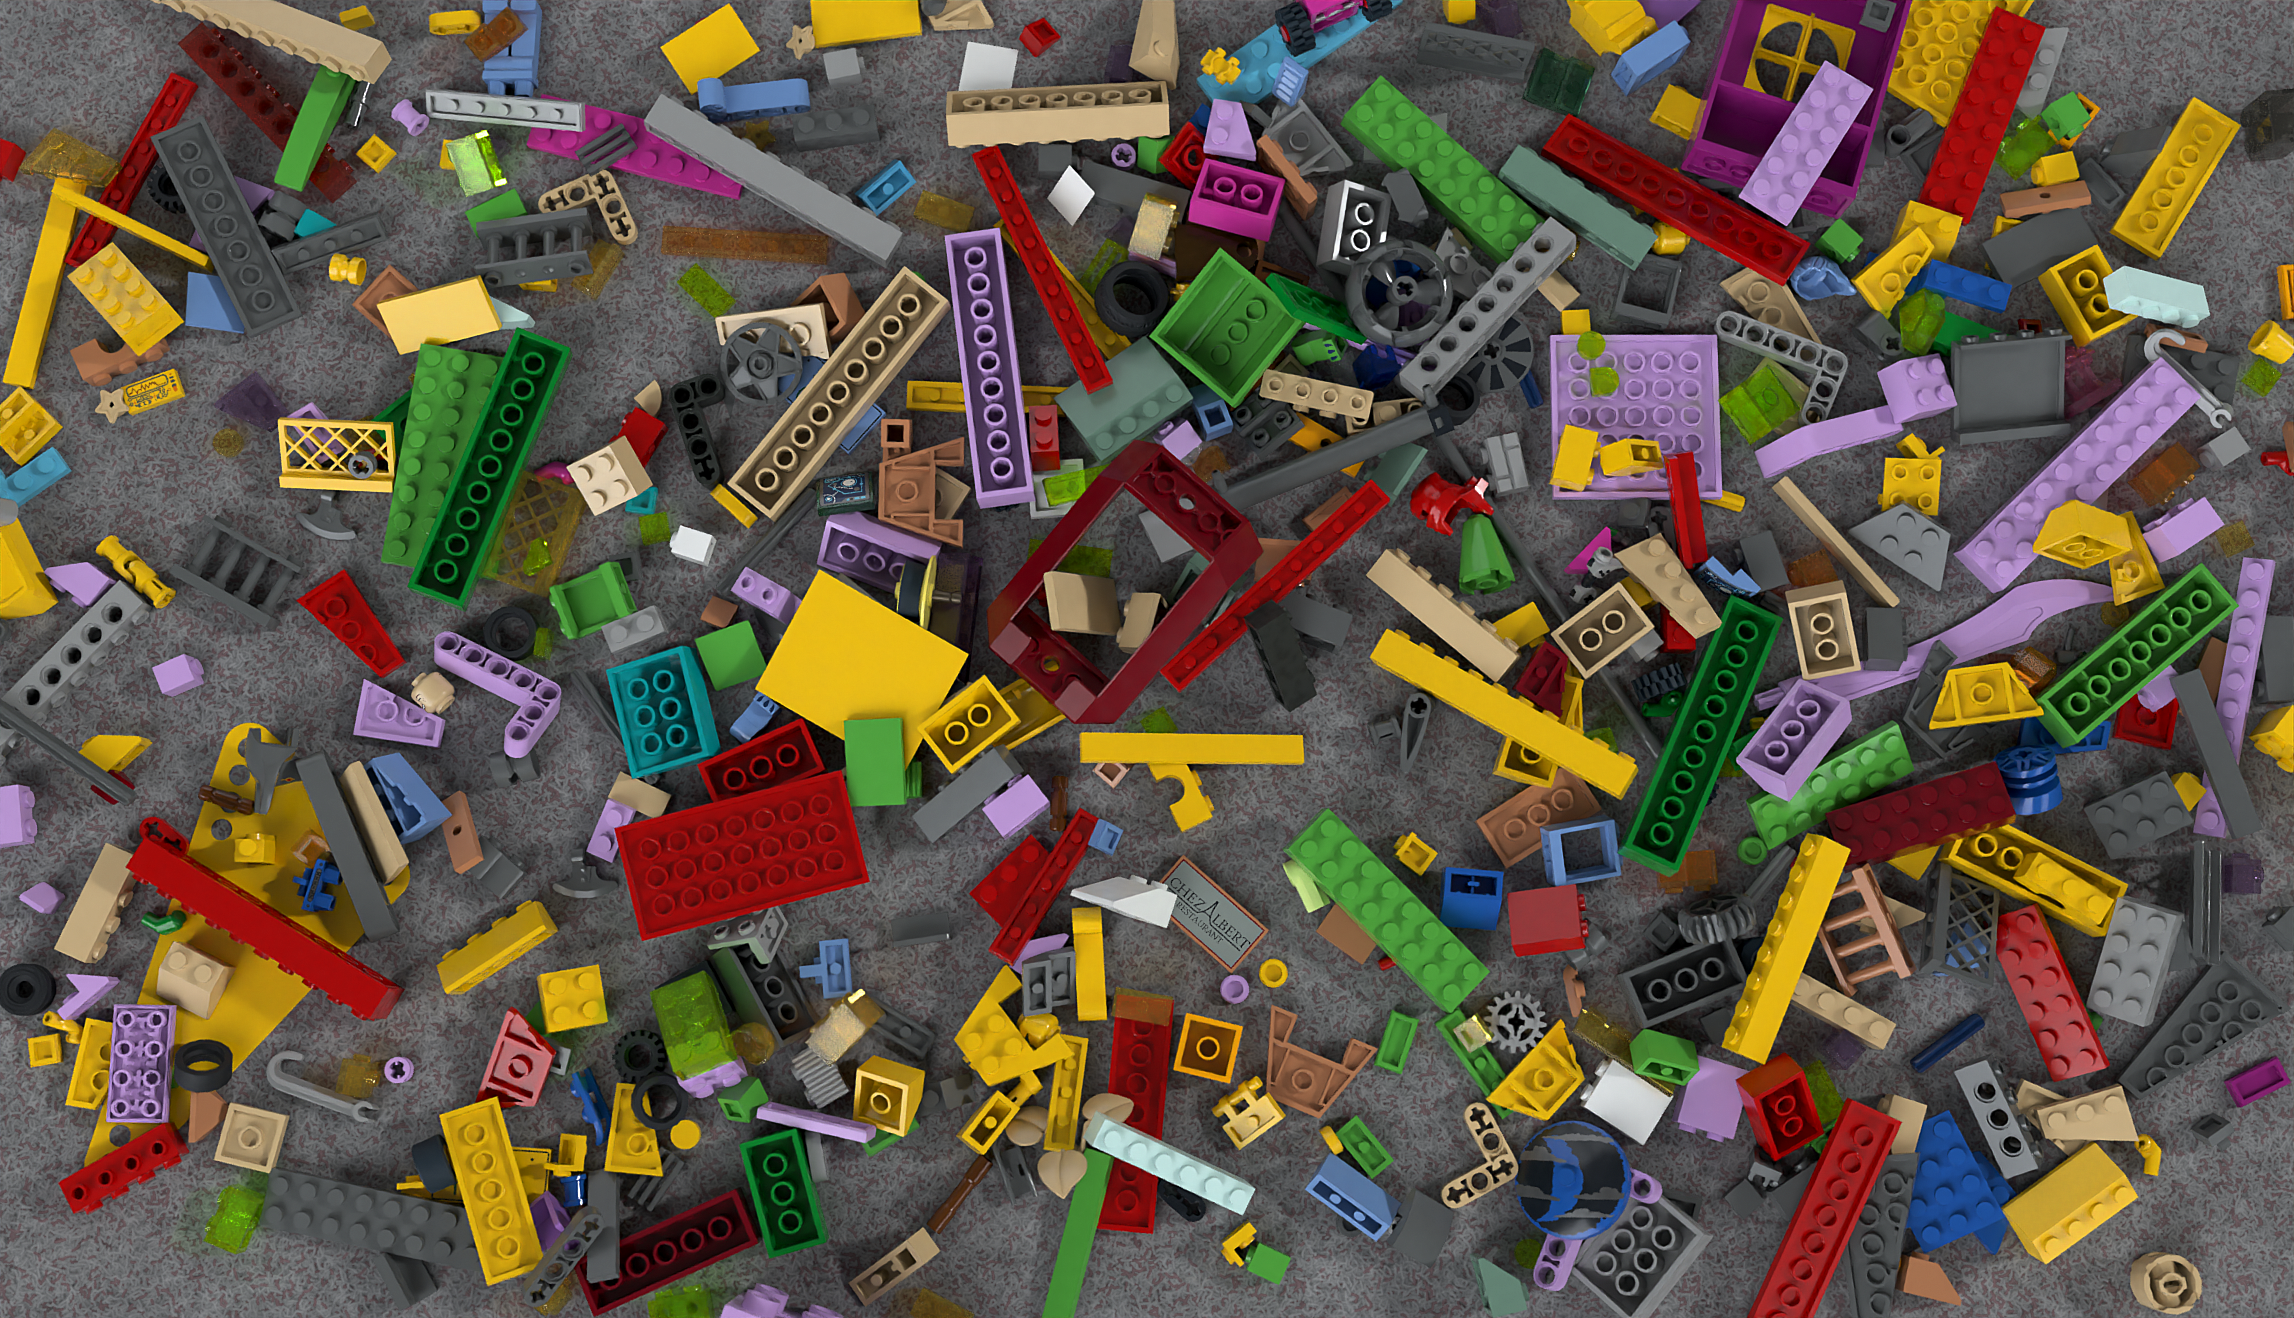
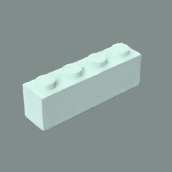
[2103,266,2210,328]

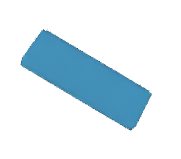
[855,159,917,217]

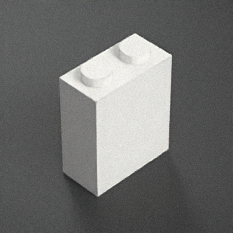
[1579,1057,1673,1145]

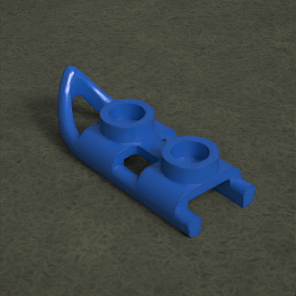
[570,1068,612,1146]

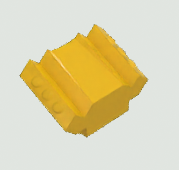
[1566,0,1659,56]

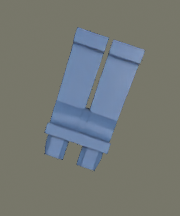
[482,0,542,98]

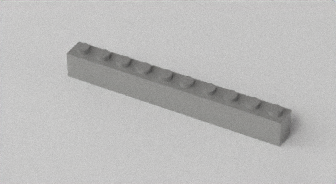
[644,94,903,268]

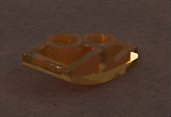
[464,6,528,63]

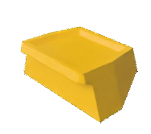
[0,518,59,620]

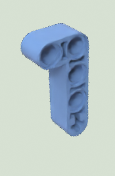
[697,78,811,123]

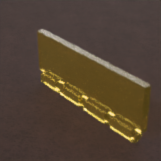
[1572,1006,1676,1098]

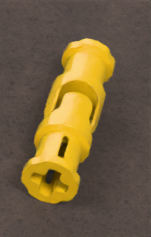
[96,535,176,609]

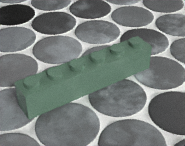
[1497,144,1658,271]

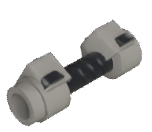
[1569,547,1623,604]

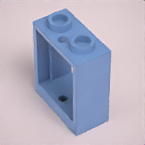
[1611,20,1691,97]
[1540,815,1623,887]

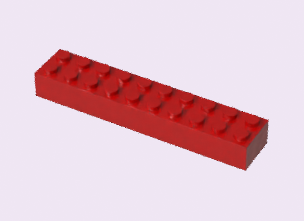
[125,837,405,1021]

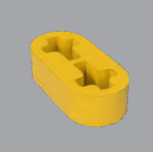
[429,10,482,35]
[710,483,758,529]

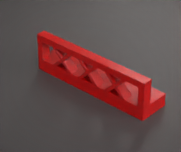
[1663,450,1708,569]

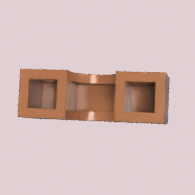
[70,338,170,386]

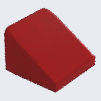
[1019,17,1061,58]

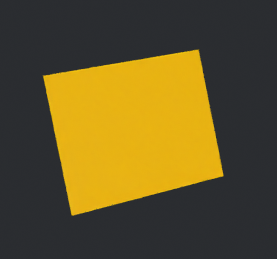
[755,569,969,771]

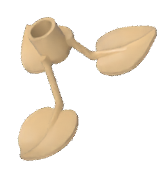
[1005,1093,1134,1199]

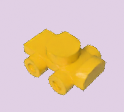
[1200,47,1241,85]

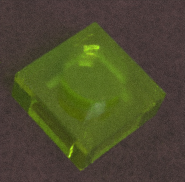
[1139,706,1179,734]

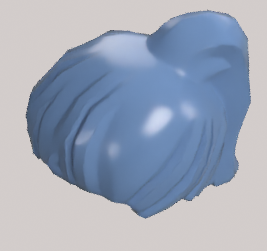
[1790,256,1857,301]

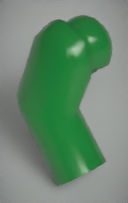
[1642,690,1683,717]

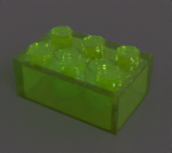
[649,971,738,1081]

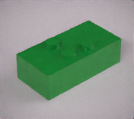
[739,1126,829,1259]

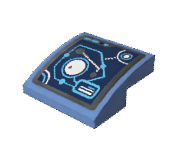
[1693,556,1761,601]

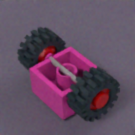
[1275,0,1393,57]

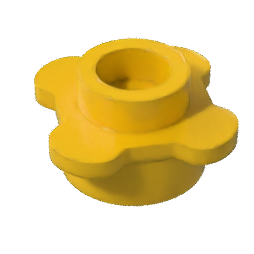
[1170,282,1191,301]

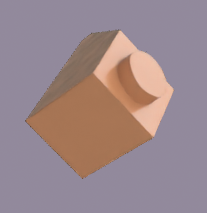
[1895,1251,1961,1306]

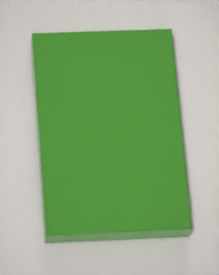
[844,718,907,807]

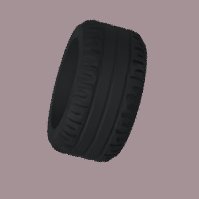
[1094,261,1170,337]

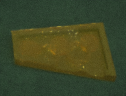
[19,128,123,188]

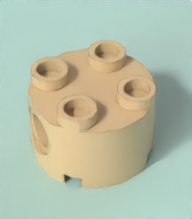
[2130,1252,2202,1314]

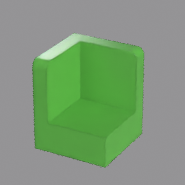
[1137,135,1175,174]
[717,1076,768,1123]

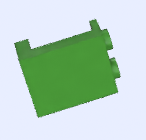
[549,562,638,640]

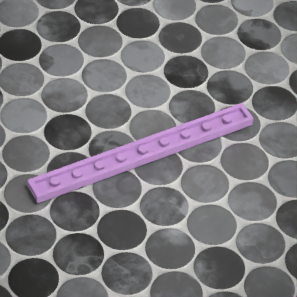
[2193,557,2276,839]

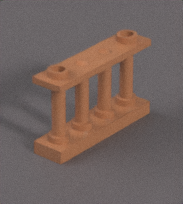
[1817,863,1917,998]

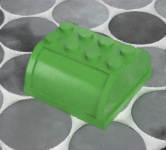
[1149,248,1306,408]

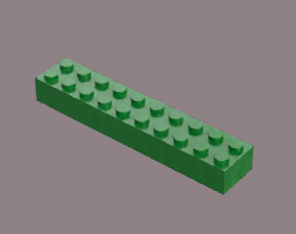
[407,327,573,612]
[1617,595,1783,877]

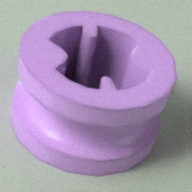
[1112,144,1136,171]
[384,1057,414,1083]

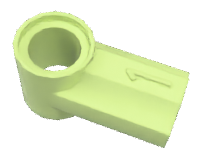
[1283,859,1330,913]

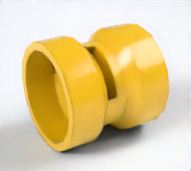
[329,253,367,286]

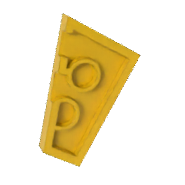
[1851,225,1934,320]
[604,1083,664,1177]

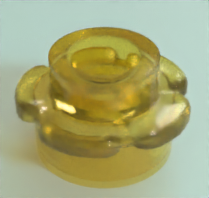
[2100,601,2129,628]

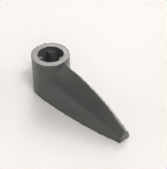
[1400,691,1436,773]

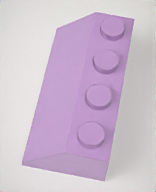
[817,504,943,594]
[1736,678,1852,802]

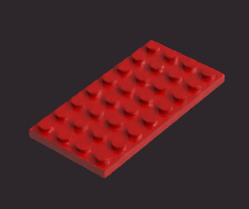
[614,770,870,941]

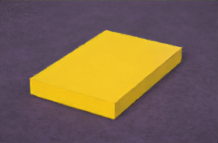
[660,3,760,95]

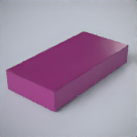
[2224,1056,2291,1108]

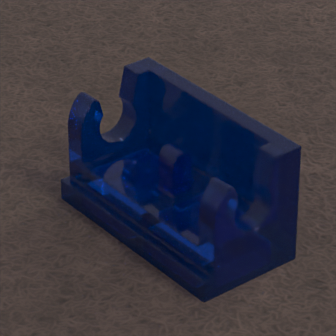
[1352,344,1402,391]

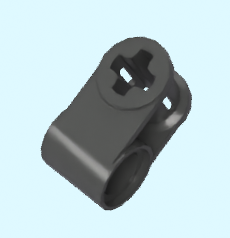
[1851,309,1906,363]

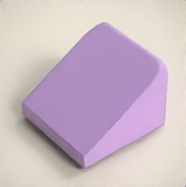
[19,882,65,914]

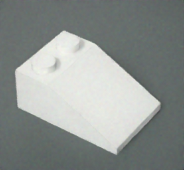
[1071,875,1177,928]

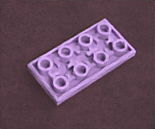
[106,1004,177,1123]

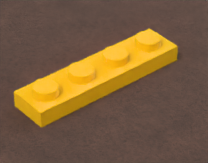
[1043,1034,1088,1152]

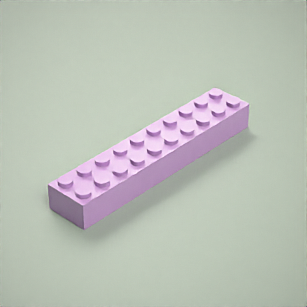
[945,228,1036,509]
[1953,357,2202,593]

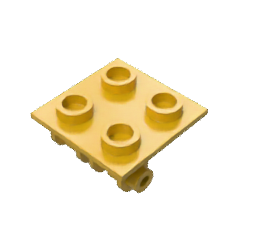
[1877,458,1942,516]

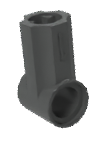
[1884,108,1934,158]

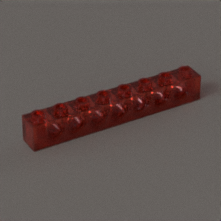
[177,22,357,203]

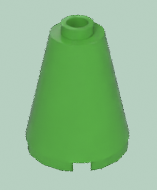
[1458,514,1515,595]

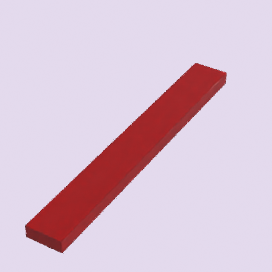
[64,72,199,269]

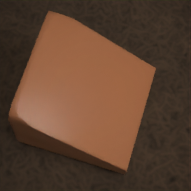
[700,596,739,629]
[1092,763,1136,789]

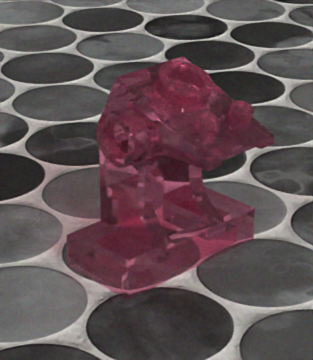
[2064,346,2124,420]

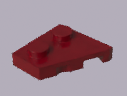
[1512,641,1568,719]

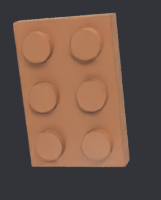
[1256,134,1317,221]

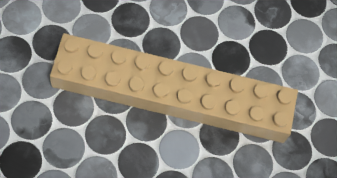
[727,266,951,522]

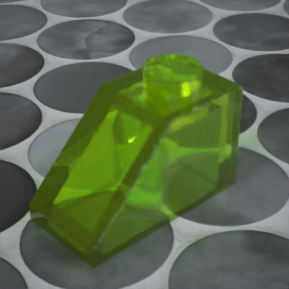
[1899,287,1945,357]

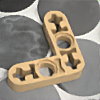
[538,170,638,245]
[1440,1102,1519,1208]

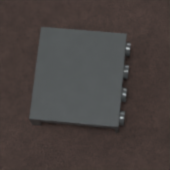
[1950,327,2072,445]

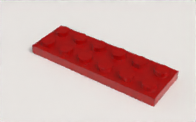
[1983,903,2110,1082]

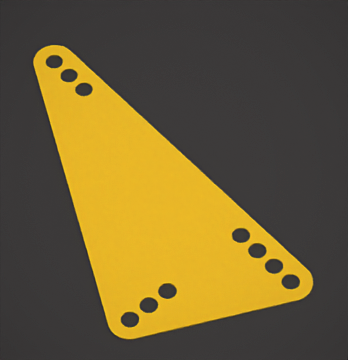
[84,723,410,1167]

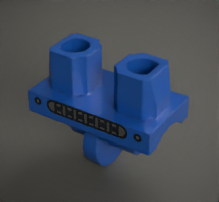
[292,859,343,912]

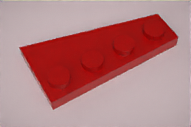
[296,569,407,678]

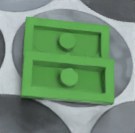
[695,620,767,691]

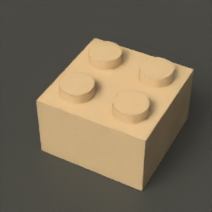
[567,435,653,516]

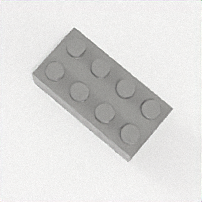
[2086,896,2185,1027]

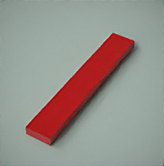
[988,807,1099,966]

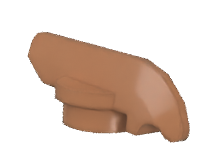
[1563,964,1585,1017]

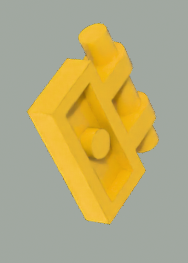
[1212,1076,1286,1150]

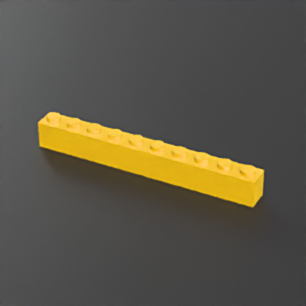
[1370,629,1639,800]

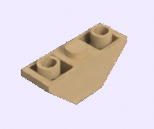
[1345,398,1423,435]

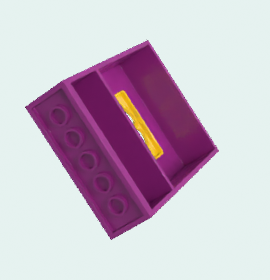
[1680,0,1912,219]

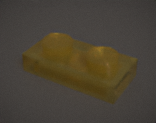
[913,190,975,234]
[910,1287,975,1318]

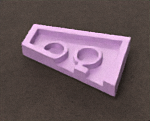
[353,679,445,748]

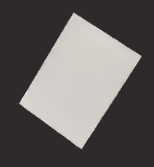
[1047,165,1095,226]

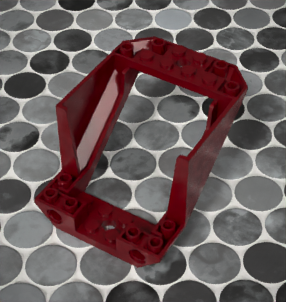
[986,439,1264,724]

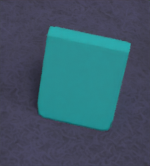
[294,208,336,238]

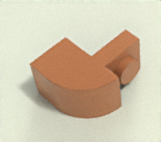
[881,419,913,462]

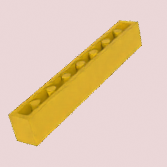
[1721,833,1851,1065]

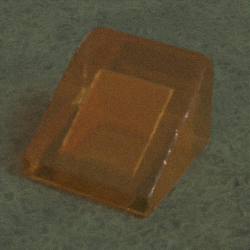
[1189,446,1231,483]

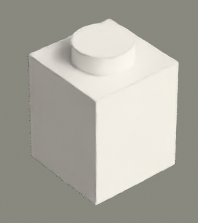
[670,525,717,567]

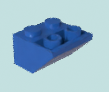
[1439,867,1503,931]

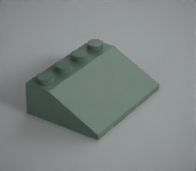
[1054,336,1194,467]

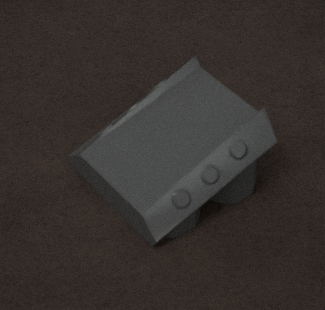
[1381,167,1429,230]

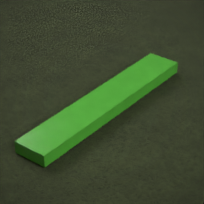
[1042,1147,1115,1318]

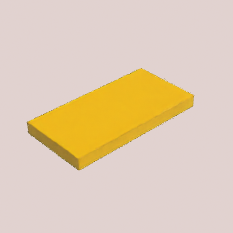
[810,0,922,48]
[377,275,502,355]

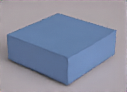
[1088,819,1124,856]

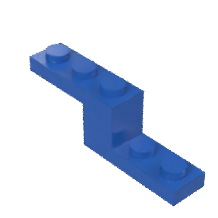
[1862,251,2012,314]

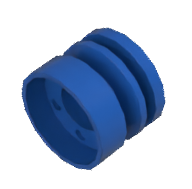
[1993,744,2063,815]

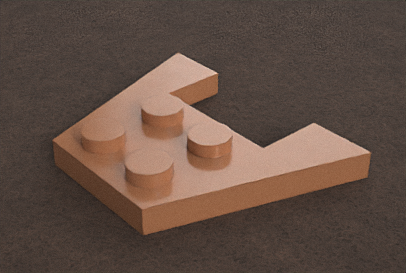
[878,437,965,549]
[1265,1004,1378,1119]

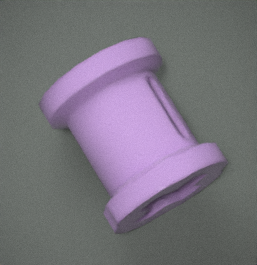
[391,99,429,136]

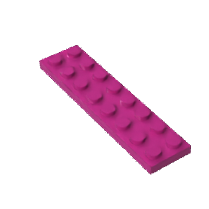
[527,94,744,200]

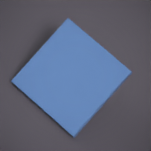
[185,272,244,333]

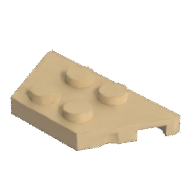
[919,0,994,31]

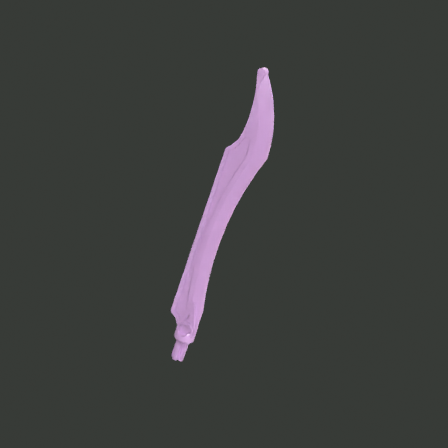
[1753,579,2114,711]

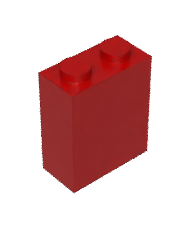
[1507,884,1589,957]

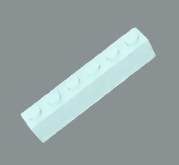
[1083,1111,1255,1215]

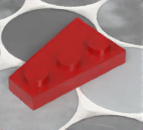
[969,834,1050,928]

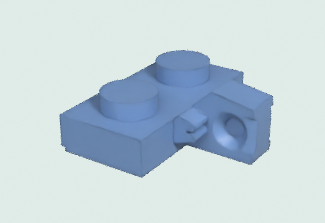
[799,938,853,999]

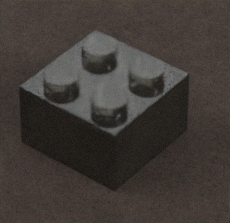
[2240,88,2294,162]

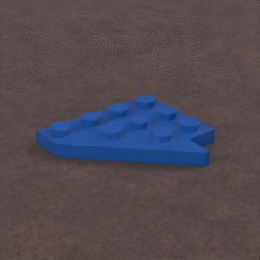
[1906,1109,2005,1254]

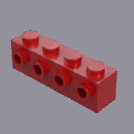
[58,1122,190,1215]

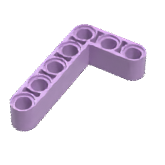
[1754,405,1904,478]
[434,631,561,758]
[1533,1168,1662,1291]

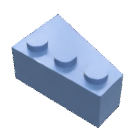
[363,752,452,845]

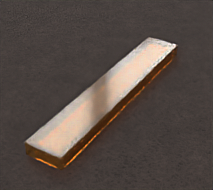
[661,226,829,265]

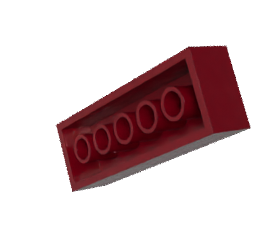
[1825,761,2016,874]
[574,1187,763,1317]

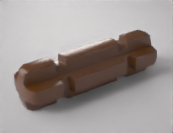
[1049,776,1068,832]
[198,785,254,815]

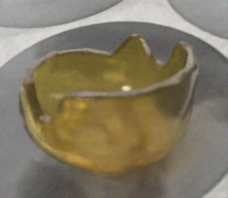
[728,1022,775,1066]

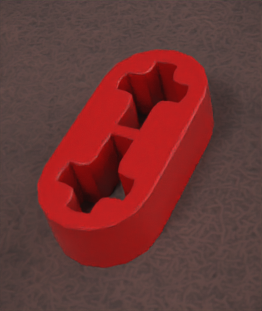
[139,817,190,855]

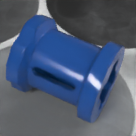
[560,1174,588,1207]

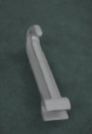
[2144,328,2234,428]
[266,1050,379,1124]

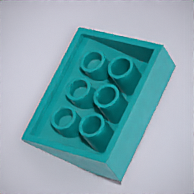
[606,646,722,779]

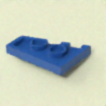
[2017,717,2111,754]

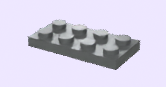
[2119,334,2240,406]

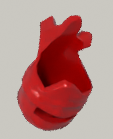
[1409,472,1494,536]

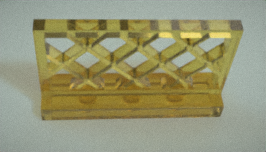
[483,471,587,600]

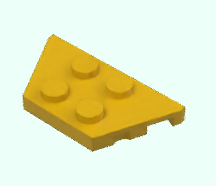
[1929,662,2044,730]
[1486,1019,1585,1121]

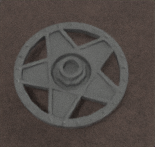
[720,322,803,406]

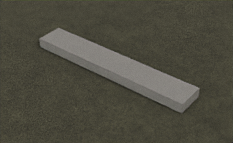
[425,88,586,132]

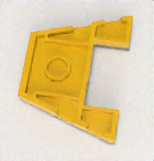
[954,964,1075,1087]

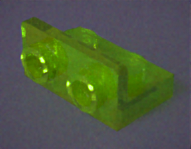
[1994,114,2057,181]

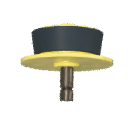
[895,555,962,630]

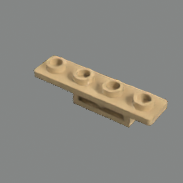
[1259,369,1374,419]

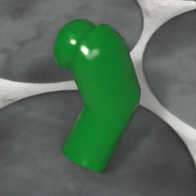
[141,910,187,935]

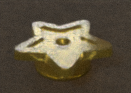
[744,120,776,151]

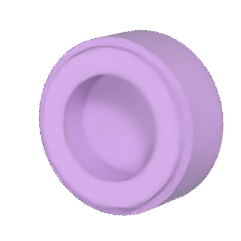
[1220,975,1249,1004]

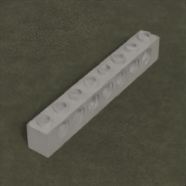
[1399,216,1576,401]
[0,580,153,766]

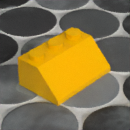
[2032,500,2133,569]
[916,675,1021,775]

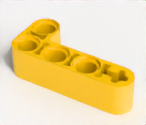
[1072,906,1107,1022]

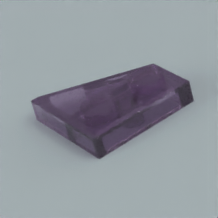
[213,371,291,433]

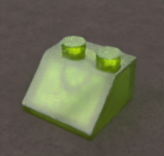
[1718,365,1801,445]

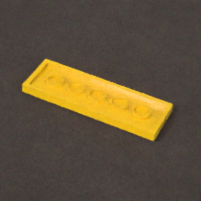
[2109,97,2241,261]
[439,1097,544,1286]

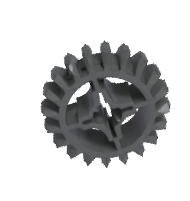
[1678,892,1757,945]

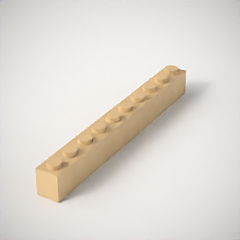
[152,0,392,84]

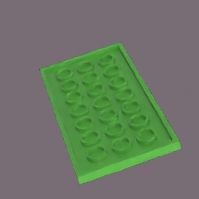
[381,343,509,581]

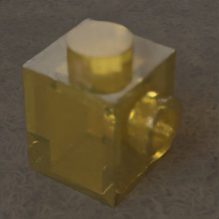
[335,1053,381,1098]

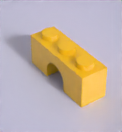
[1147,763,1215,834]
[2013,852,2114,926]

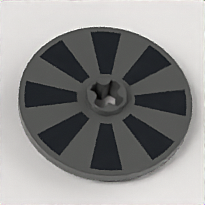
[1450,310,1534,393]

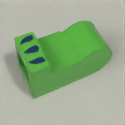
[1291,329,1349,365]

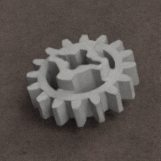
[1482,990,1547,1053]

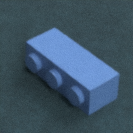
[1305,1152,1402,1241]

